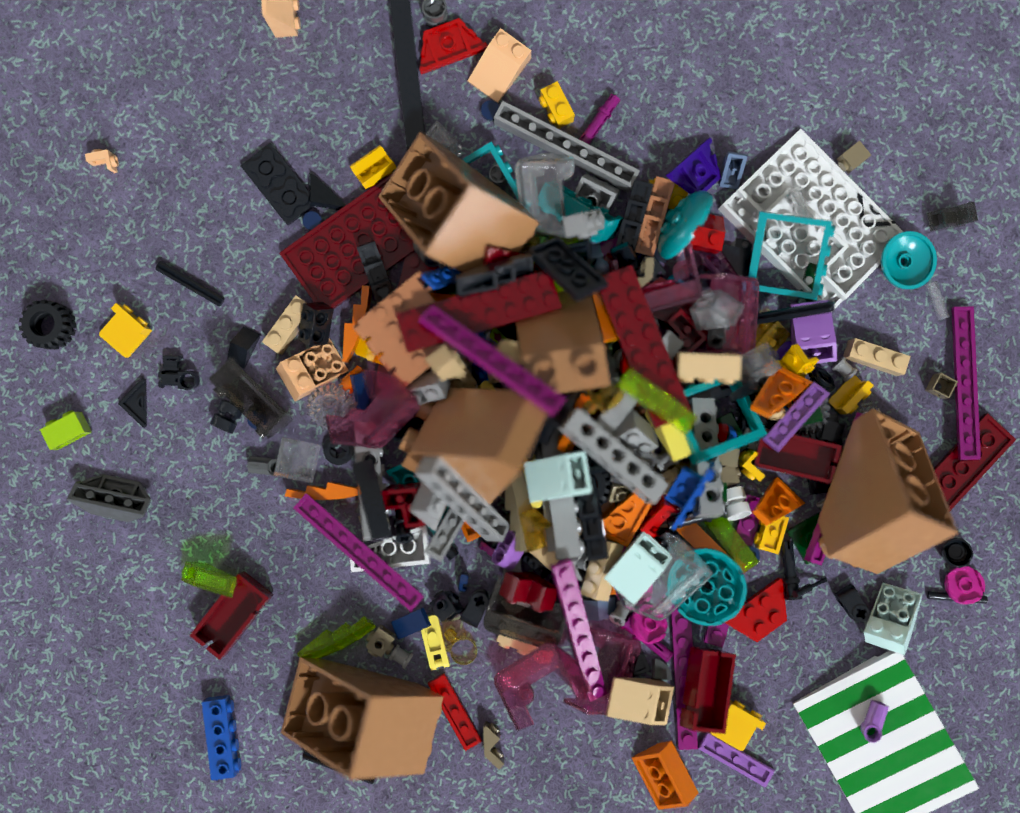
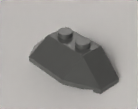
[67,474,151,522]

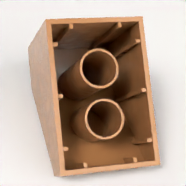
[378,132,540,273]
[515,281,610,396]
[399,388,547,505]
[818,409,958,574]
[281,657,443,780]

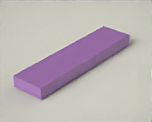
[763,381,830,452]
[698,732,775,788]

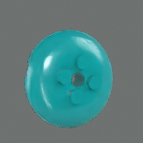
[657,190,713,260]
[668,548,747,626]

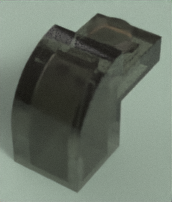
[927,202,978,232]

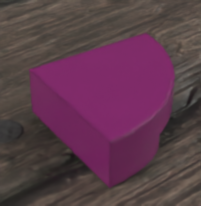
[479,541,495,557]

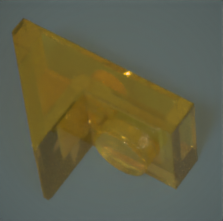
[519,508,552,552]

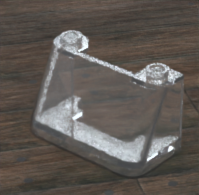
[515,153,577,238]

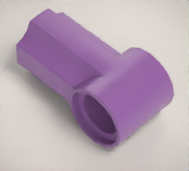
[860,700,889,743]

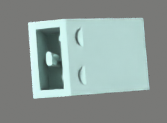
[524,451,592,503]
[604,532,673,605]
[864,583,922,655]

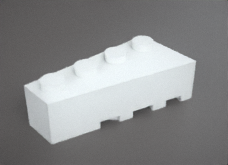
[350,525,431,572]

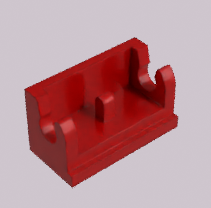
[640,493,680,537]

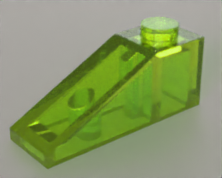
[181,561,237,597]

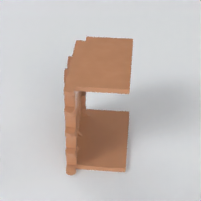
[353,271,456,389]

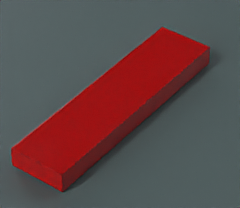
[427,673,482,751]

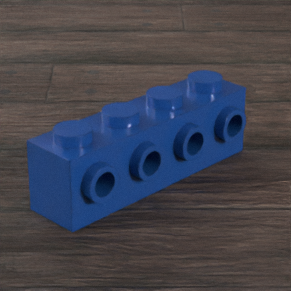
[202,695,241,781]

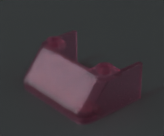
[610,241,702,312]
[695,274,759,356]
[325,370,420,448]
[563,627,641,715]
[494,642,592,731]

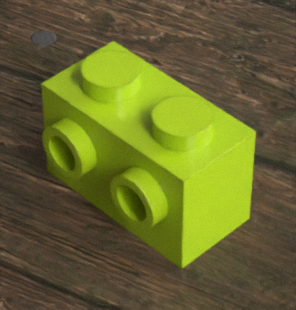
[40,410,92,450]

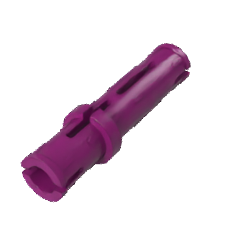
[579,93,621,145]

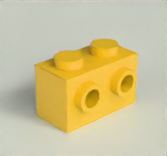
[538,81,575,129]

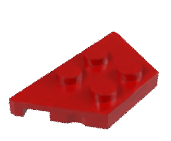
[419,18,488,75]
[724,578,787,642]

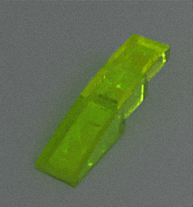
[617,369,698,434]
[704,517,759,573]
[297,616,376,658]

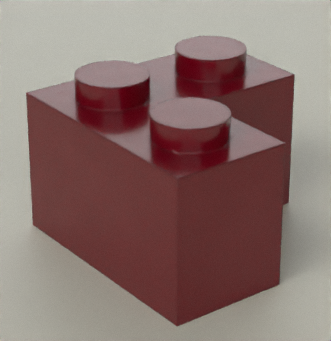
[662,309,707,361]
[381,482,426,528]
[499,572,558,612]

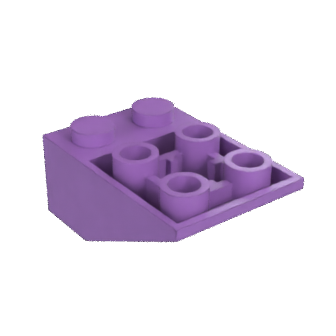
[790,300,837,363]

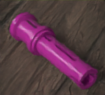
[620,614,674,662]

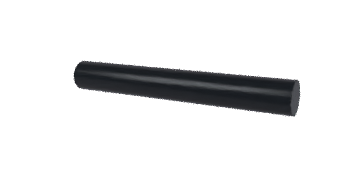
[927,591,988,604]

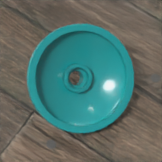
[881,231,937,290]

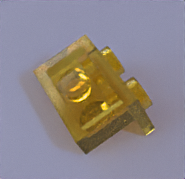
[743,321,791,363]

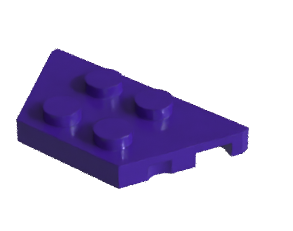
[666,137,721,194]

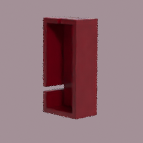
[752,428,842,484]
[189,571,274,660]
[679,646,736,734]

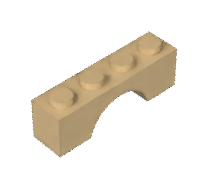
[425,344,477,389]

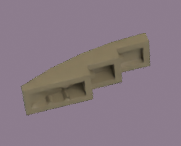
[505,470,535,552]

